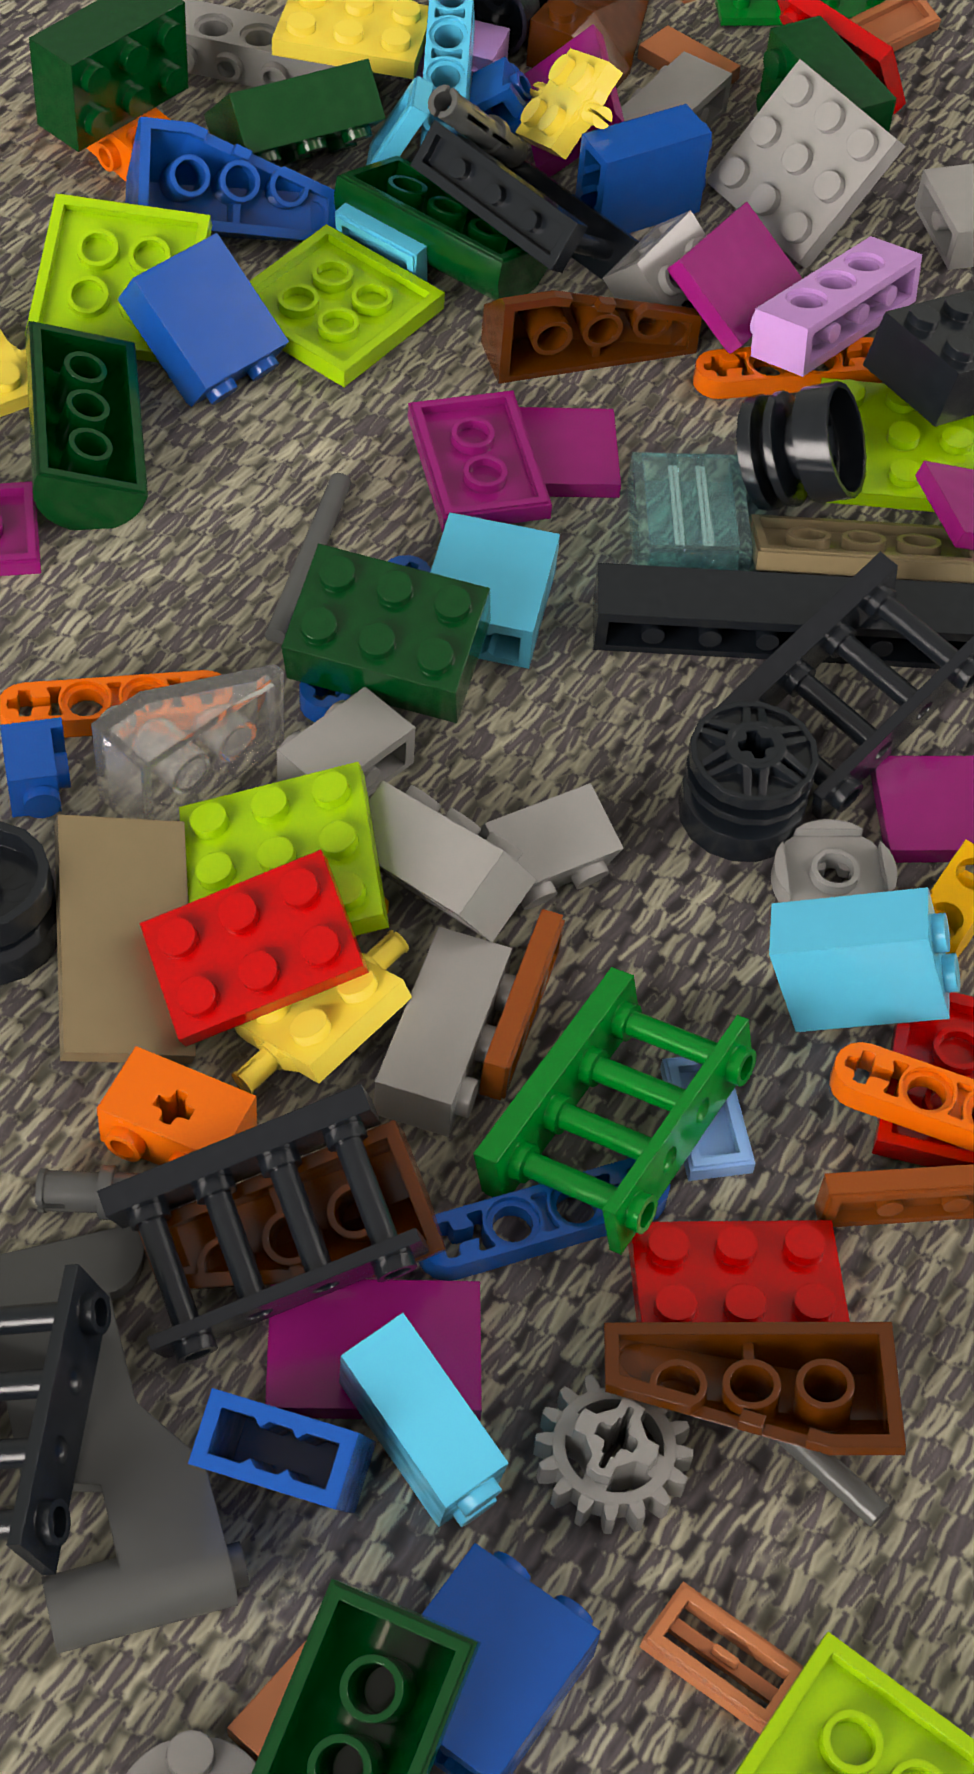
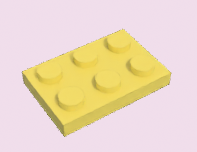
[272,0,429,79]

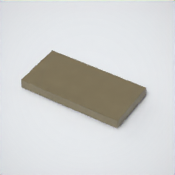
[746,514,974,584]
[54,814,196,1064]

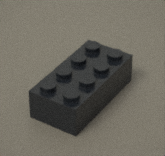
[863,289,974,427]

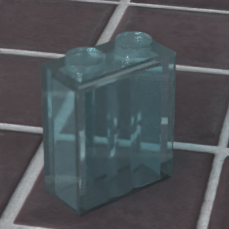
[627,452,753,571]

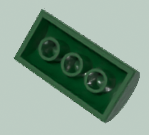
[334,156,547,301]
[25,321,148,531]
[252,1579,481,1774]

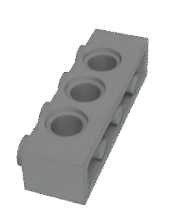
[183,0,336,87]

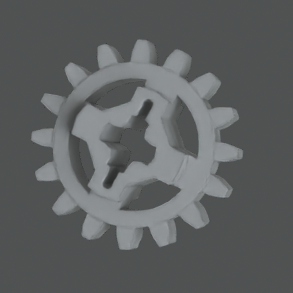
[533,1374,694,1534]

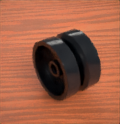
[0,821,57,986]

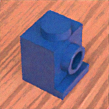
[470,56,532,134]
[0,717,71,818]

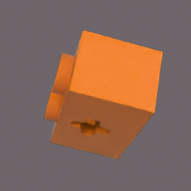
[97,1046,257,1165]

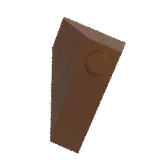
[526,0,649,89]
[481,290,702,384]
[138,1120,447,1291]
[604,1322,906,1455]

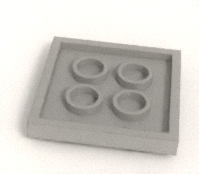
[706,59,906,268]

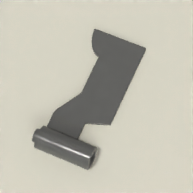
[0,1226,250,1654]

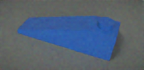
[125,117,336,242]

